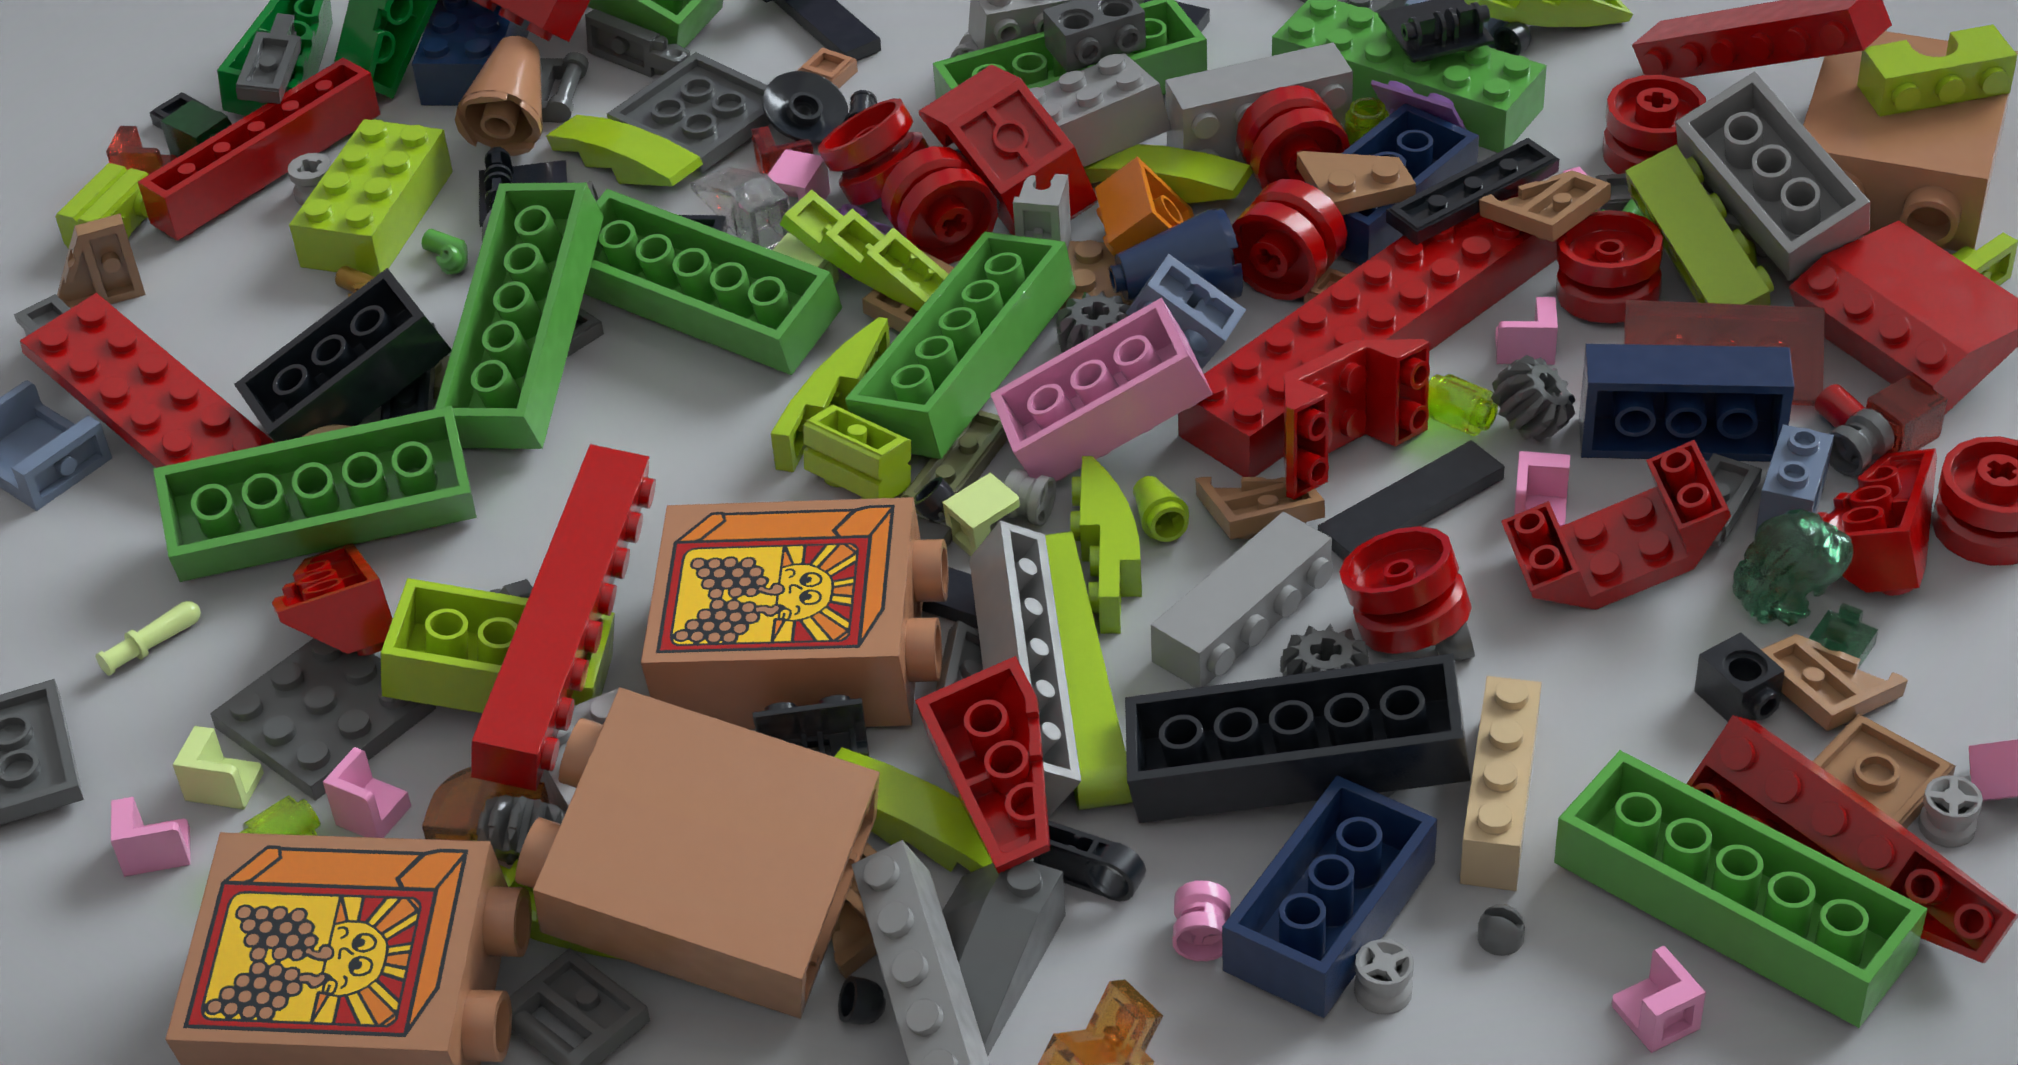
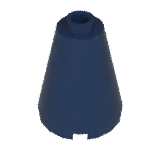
[1108,208,1243,300]

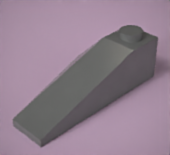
[942,861,1066,1056]

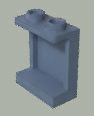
[0,380,112,511]

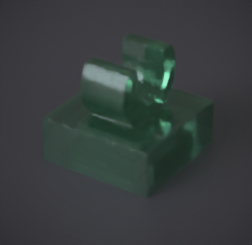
[1808,603,1878,669]

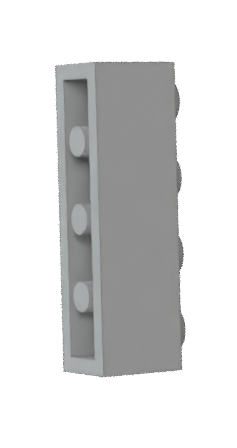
[1151,511,1333,688]

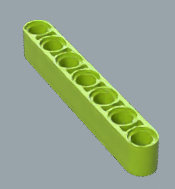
[1045,531,1133,811]

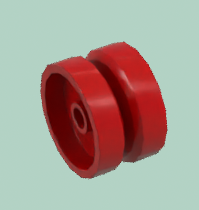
[1602,75,1706,174]
[1236,85,1350,190]
[818,98,930,205]
[881,146,998,264]
[1232,179,1348,301]
[1556,210,1663,324]
[1931,436,2018,566]
[1339,526,1472,654]

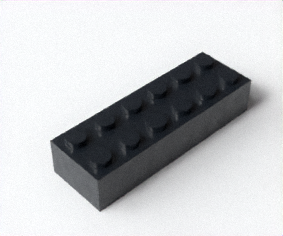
[1125,654,1471,823]

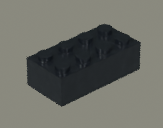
[234,268,452,443]

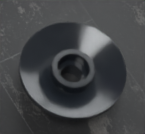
[762,71,848,143]

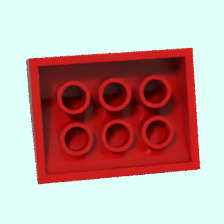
[1789,220,2018,418]

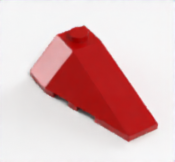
[1802,448,1937,596]
[272,543,393,656]
[915,656,1050,874]

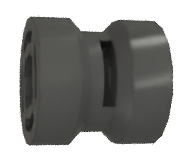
[1828,408,1895,476]

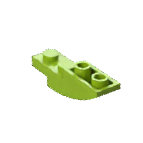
[1070,456,1142,634]

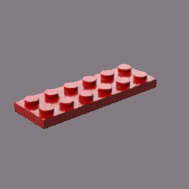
[20,293,275,468]

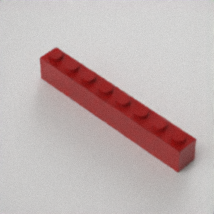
[471,444,656,791]

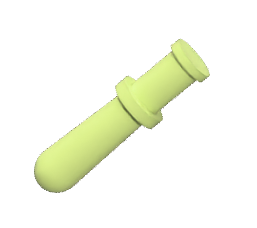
[95,601,201,676]

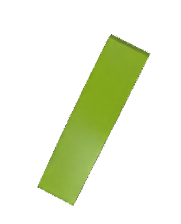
[1464,0,1633,27]
[546,115,703,187]
[1084,144,1253,203]
[779,190,949,311]
[770,317,890,472]
[834,747,992,872]

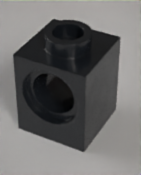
[1694,632,1785,722]

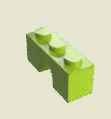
[1857,24,2017,117]

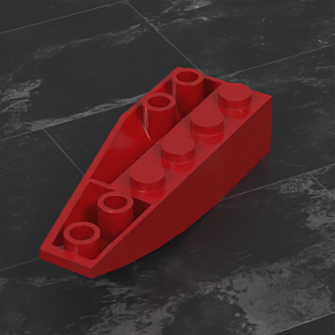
[1687,715,2018,963]

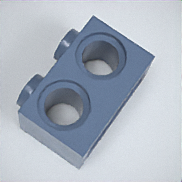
[1126,254,1246,368]
[1755,424,1834,545]

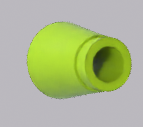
[1133,476,1189,542]

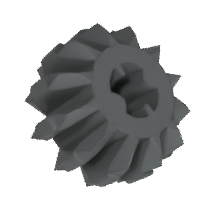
[1056,291,1130,353]
[1491,355,1576,442]
[1280,623,1370,676]
[476,795,566,865]

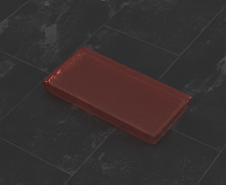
[1623,300,1825,406]

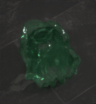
[1732,509,1853,626]

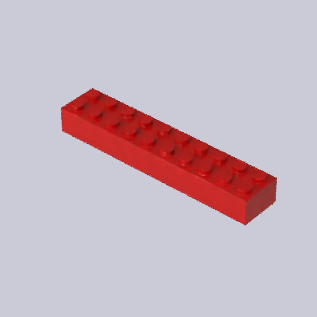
[1178,193,1557,477]

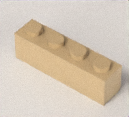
[1460,676,1542,891]

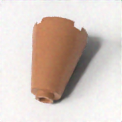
[454,36,543,156]

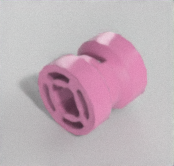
[1173,880,1231,961]

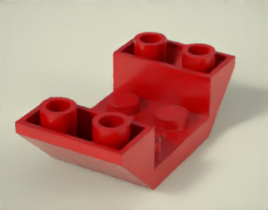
[919,64,1098,235]
[1284,339,1430,500]
[1501,440,1731,610]

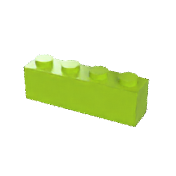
[1625,145,1774,338]

